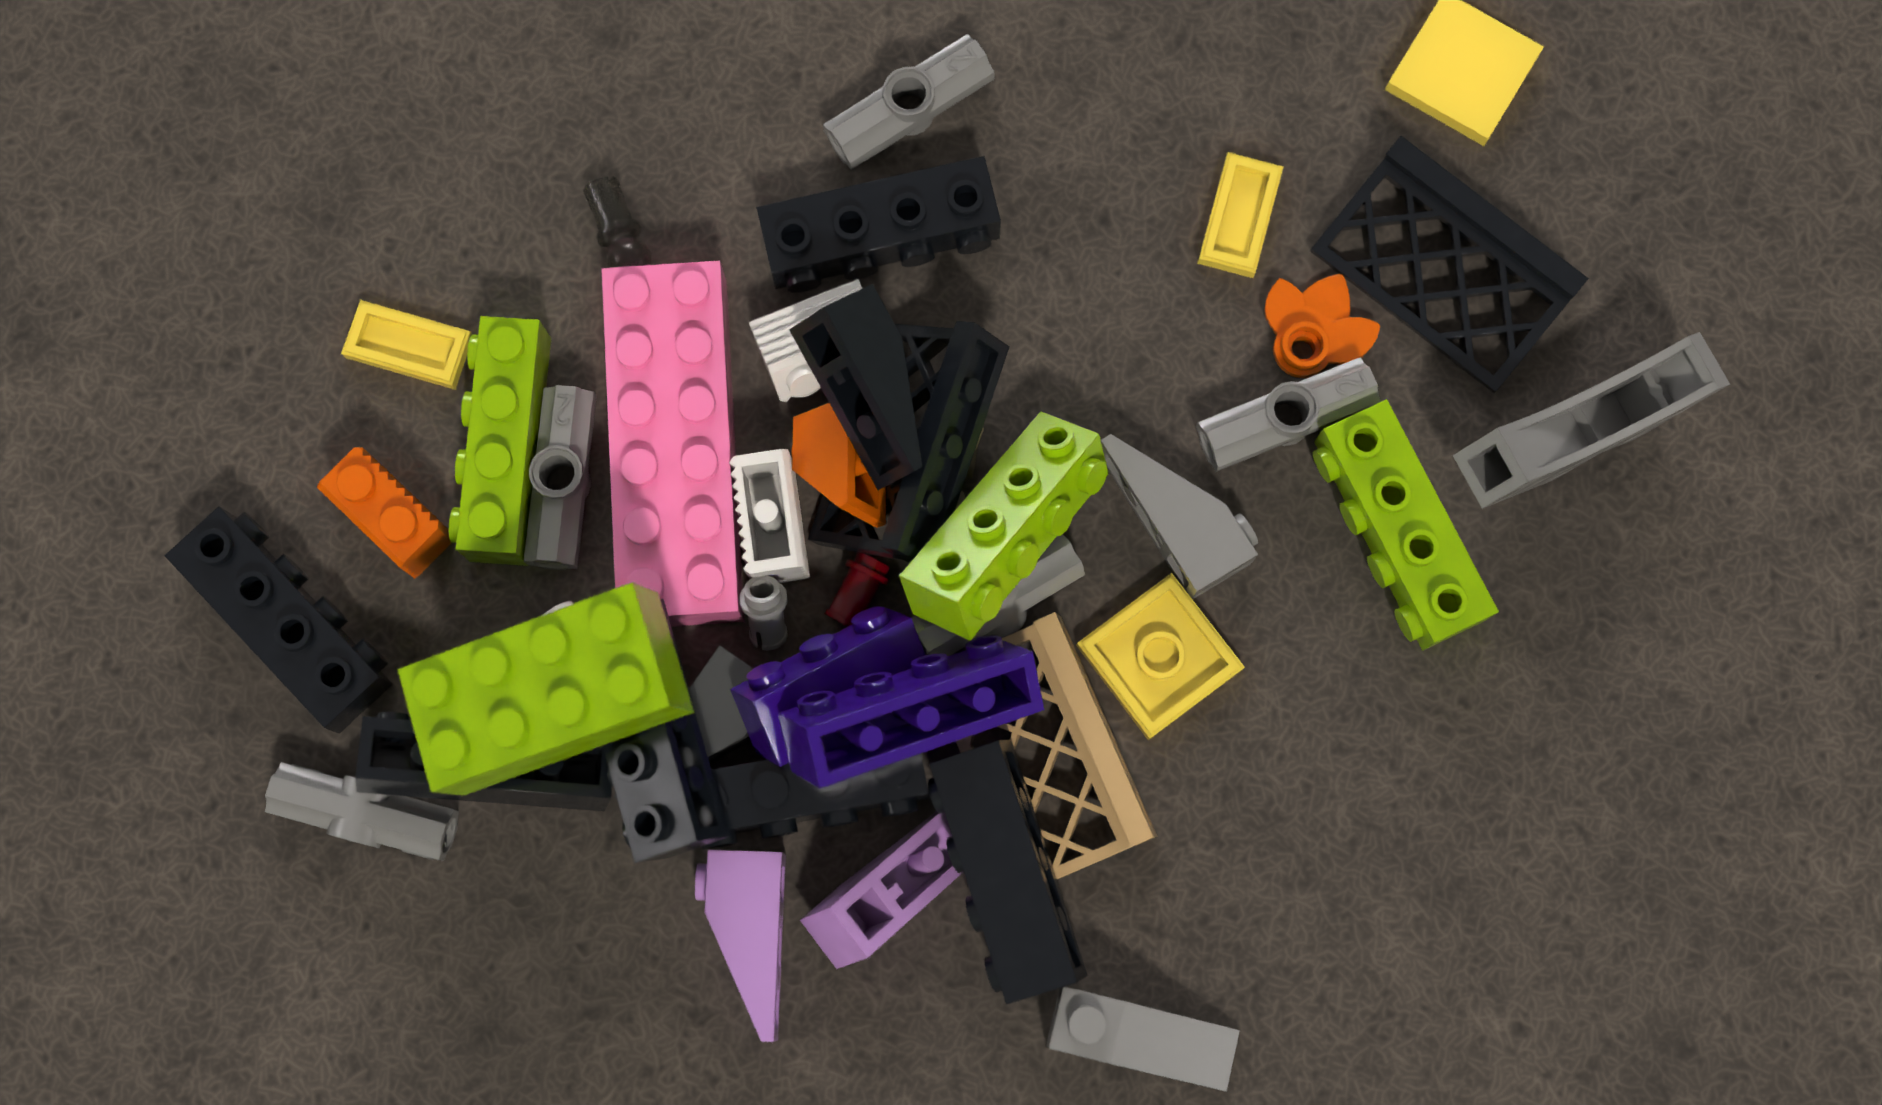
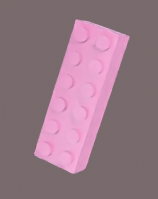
[602,260,745,627]

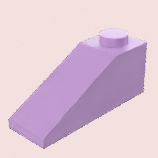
[800,811,963,969]
[695,850,786,1042]

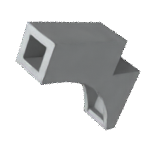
[1452,332,1730,509]

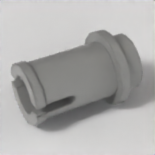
[739,576,788,651]

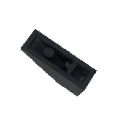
[789,284,923,490]

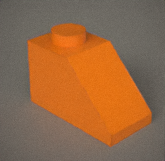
[791,403,886,528]

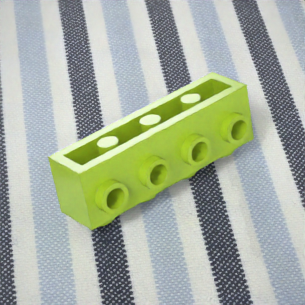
[449,316,551,566]
[1313,399,1499,651]
[899,411,1108,641]

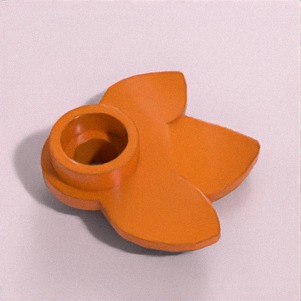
[1265,274,1380,378]

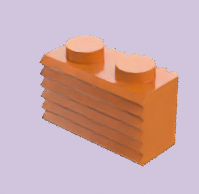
[317,447,451,579]

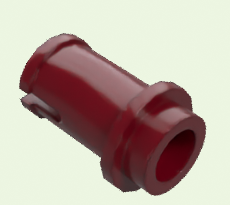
[825,552,890,627]

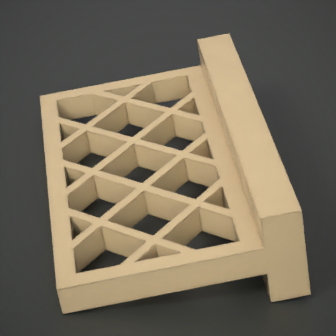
[956,612,1158,880]

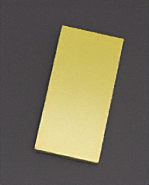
[1197,152,1283,278]
[341,300,472,390]

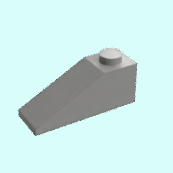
[1101,434,1258,599]
[1046,986,1240,1092]

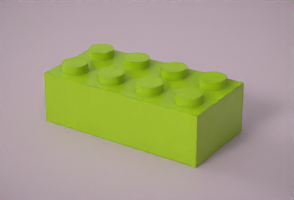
[398,582,694,796]

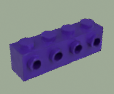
[778,635,1045,788]

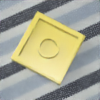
[1385,0,1544,146]
[1076,573,1245,740]

